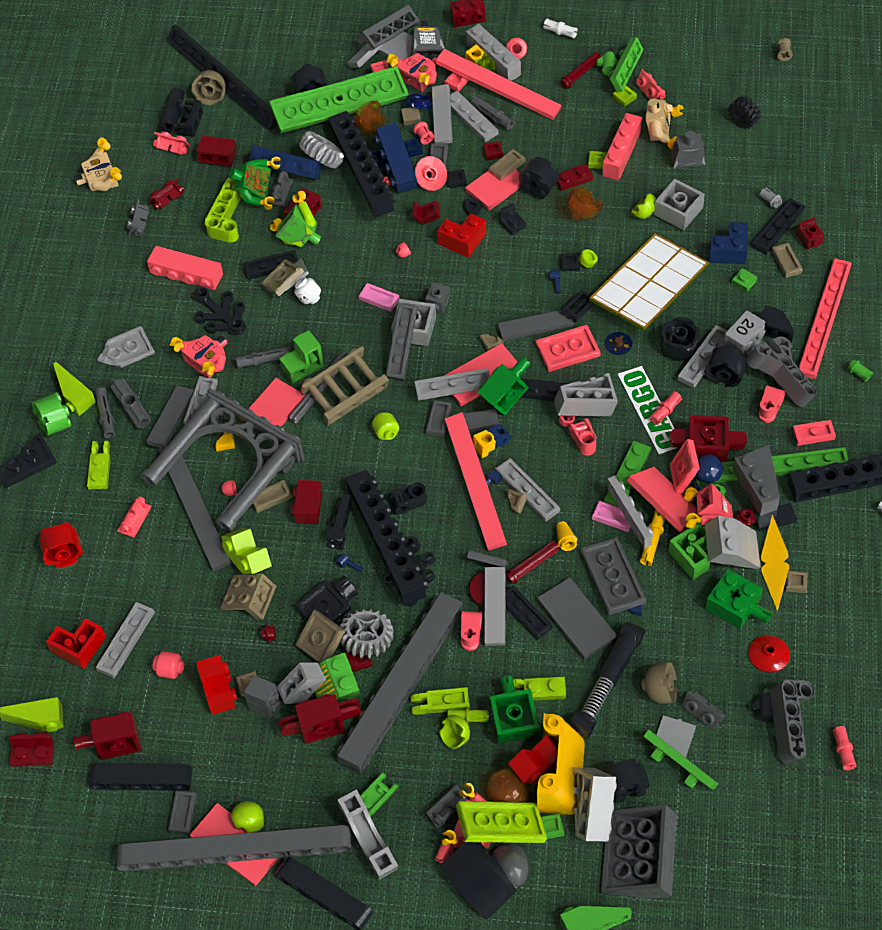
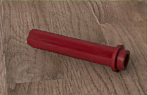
[560,52,601,89]
[506,541,560,584]

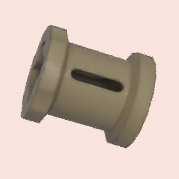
[776,38,793,61]

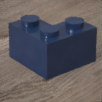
[709,222,748,264]

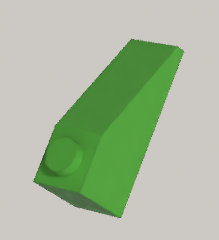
[560,906,632,930]

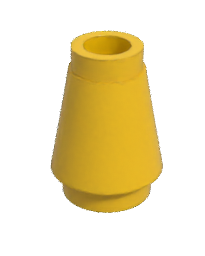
[556,521,577,551]

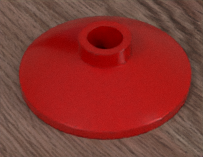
[748,635,790,673]

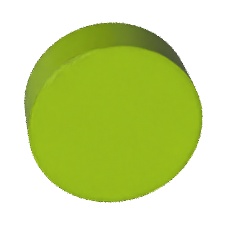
[579,249,598,268]

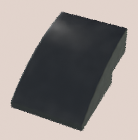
[441,842,517,919]

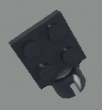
[295,576,358,623]

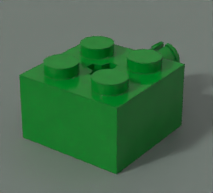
[477,356,531,416]
[705,569,773,629]
[490,676,539,744]

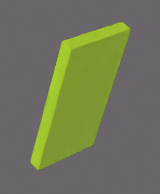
[456,801,547,843]

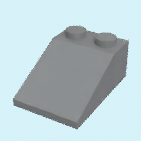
[705,516,761,569]

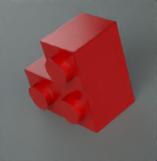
[437,213,486,258]
[46,618,106,669]
[196,655,237,715]
[508,736,559,784]

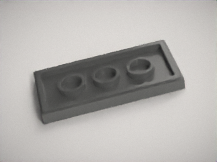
[580,537,646,615]
[537,578,617,660]

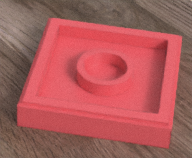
[670,439,700,494]

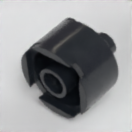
[291,64,328,94]
[519,157,560,199]
[660,317,699,361]
[705,344,748,387]
[603,759,650,803]

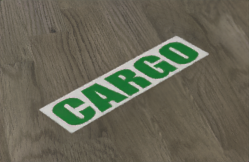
[618,366,676,454]

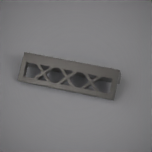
[356,5,420,50]

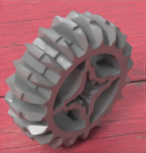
[299,131,344,168]
[340,608,393,659]

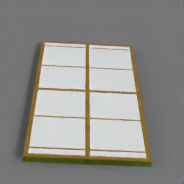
[589,233,710,332]

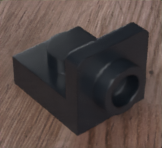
[499,203,526,235]

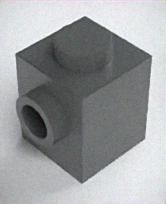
[425,282,451,314]

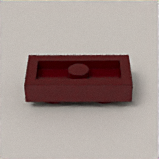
[557,164,593,191]

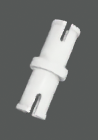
[543,19,578,38]

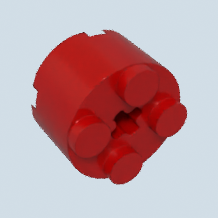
[39,522,83,568]

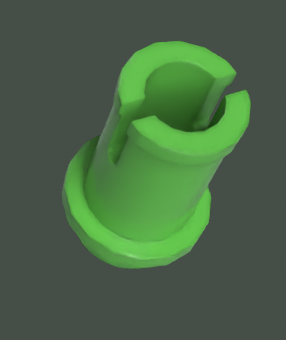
[848,360,873,382]

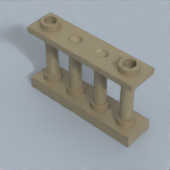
[301,346,389,427]

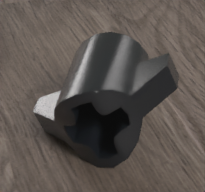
[752,692,774,722]

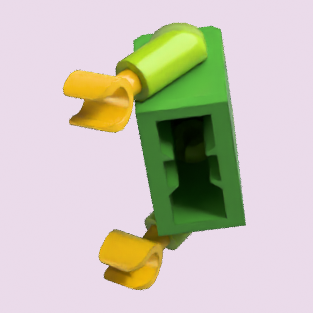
[270,191,321,247]

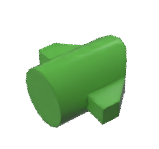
[597,51,619,75]

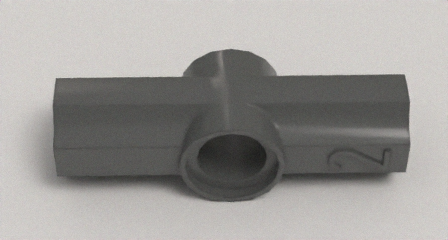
[110,378,151,429]

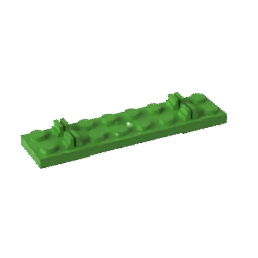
[269,66,409,133]

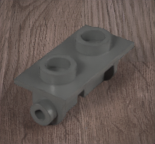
[267,171,293,207]
[126,199,149,236]
[681,691,725,730]
[426,784,469,829]

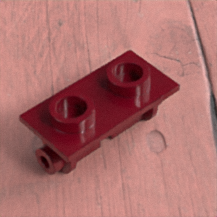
[149,178,184,210]

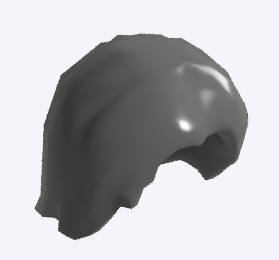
[493,844,529,887]

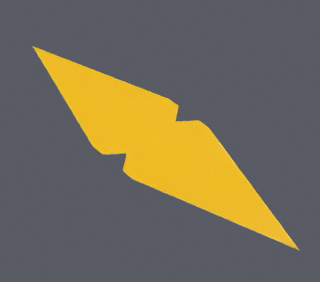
[761,515,789,611]

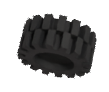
[728,95,761,129]

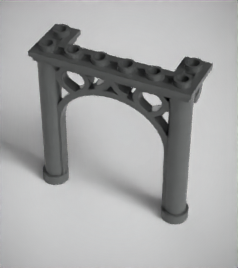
[140,388,305,533]

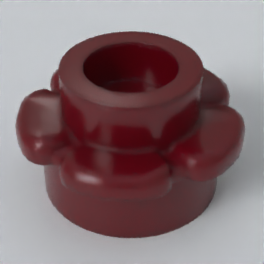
[736,509,756,527]
[261,624,276,643]

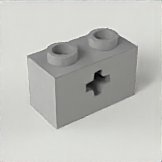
[277,662,326,704]

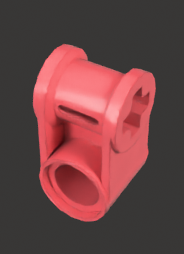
[759,386,785,423]
[568,418,596,456]
[461,611,482,651]

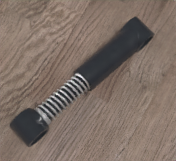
[570,621,646,739]

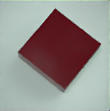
[483,141,503,161]

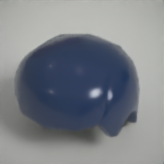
[696,454,724,483]

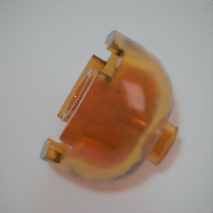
[355,100,386,135]
[567,186,603,220]
[486,768,529,803]

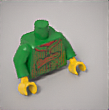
[229,157,280,210]

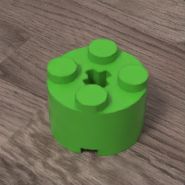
[32,392,72,436]

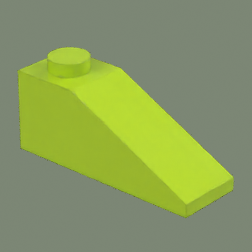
[53,362,96,416]
[0,697,64,732]

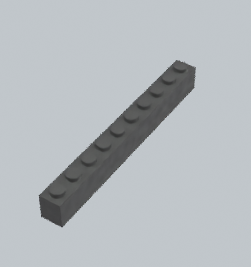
[337,592,463,775]

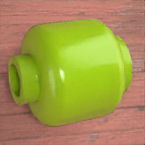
[372,412,399,440]

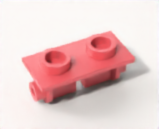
[635,69,666,100]
[153,132,191,155]
[117,496,152,538]

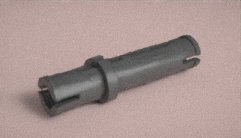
[471,96,515,130]
[236,345,291,369]
[95,387,116,439]

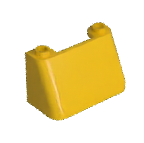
[537,713,585,815]

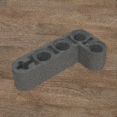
[770,679,815,764]

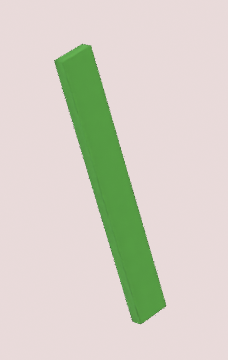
[694,447,849,485]

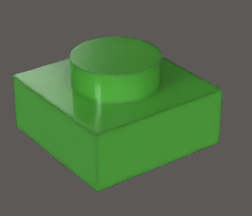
[732,268,757,293]

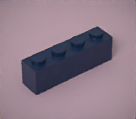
[374,123,417,194]
[249,145,323,179]

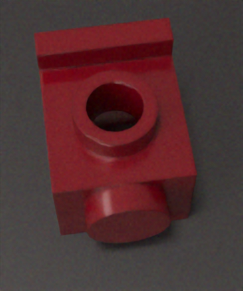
[796,217,824,250]

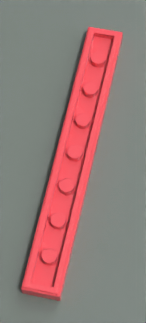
[436,49,562,120]
[799,258,852,379]
[445,412,507,551]

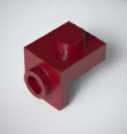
[412,200,440,225]

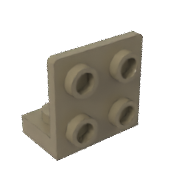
[220,573,277,620]

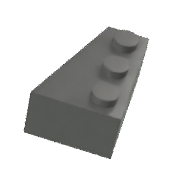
[733,445,780,516]

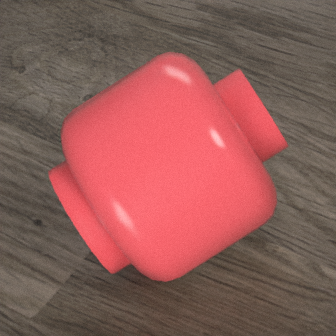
[505,38,527,59]
[153,651,184,679]

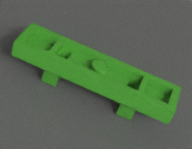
[608,36,643,92]
[644,730,719,790]

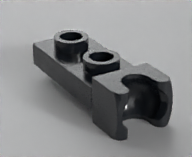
[327,493,352,550]

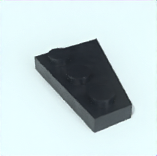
[0,432,57,489]

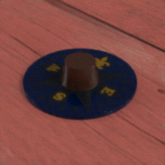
[605,332,632,355]

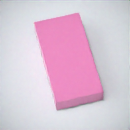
[359,283,399,312]
[592,501,631,532]

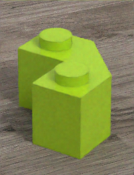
[221,528,272,574]

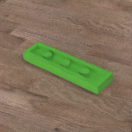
[604,441,651,507]

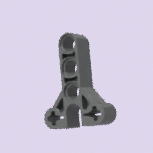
[746,336,817,407]

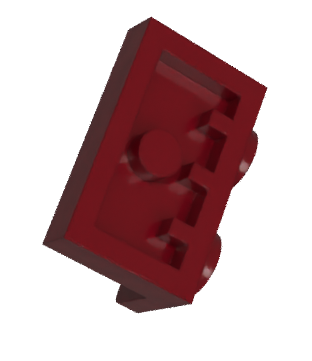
[9,732,55,767]

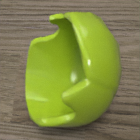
[631,193,656,219]
[439,715,470,749]
[231,801,264,833]

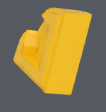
[216,432,235,452]

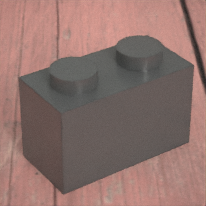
[244,675,281,719]

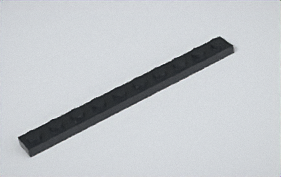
[167,25,276,129]

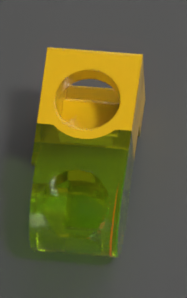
[465,44,496,72]

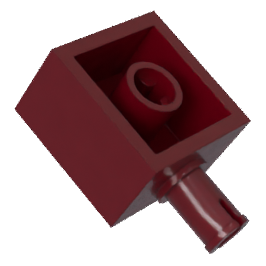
[74,712,142,760]

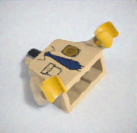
[646,98,683,149]
[75,137,122,191]

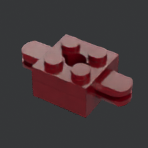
[669,415,747,462]
[278,694,361,744]

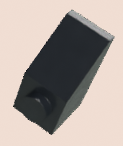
[760,305,794,344]

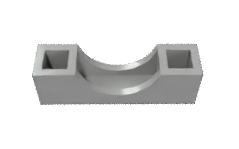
[466,24,521,81]
[338,789,398,880]

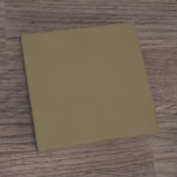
[261,259,304,296]
[295,610,345,663]

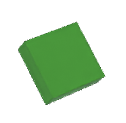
[541,813,564,839]

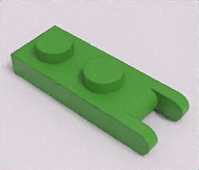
[360,772,399,817]

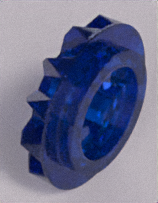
[406,93,433,109]

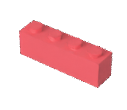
[602,113,642,181]
[147,246,223,290]

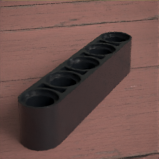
[89,763,193,791]
[275,856,374,930]

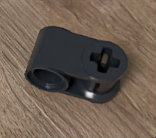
[389,482,427,514]

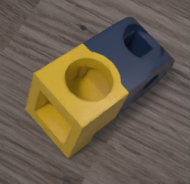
[473,424,511,458]

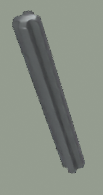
[289,353,347,424]

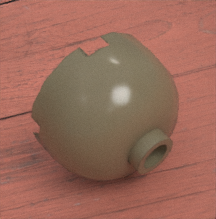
[192,70,226,105]
[642,662,677,704]

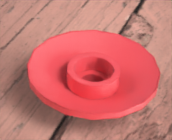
[414,156,447,191]

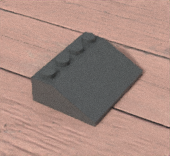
[601,805,677,898]

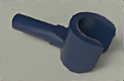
[550,269,561,294]
[486,470,502,485]
[336,553,363,572]

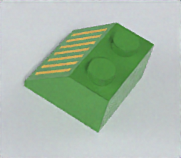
[315,652,360,703]

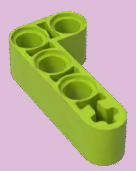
[205,178,241,243]

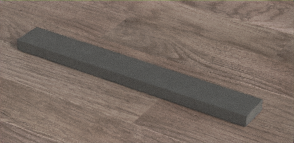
[158,446,231,572]

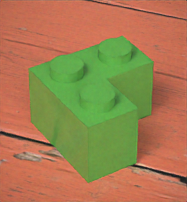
[279,331,324,384]
[669,523,710,580]

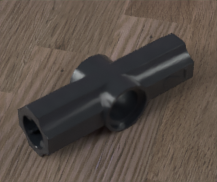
[161,88,185,132]

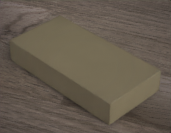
[489,149,526,181]
[771,243,803,278]
[252,480,292,513]

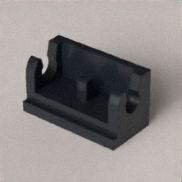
[176,100,203,137]

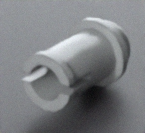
[759,187,782,208]

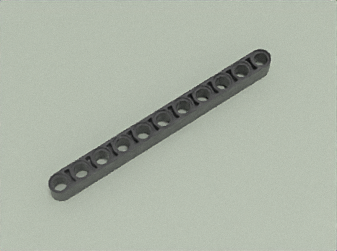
[117,825,351,871]

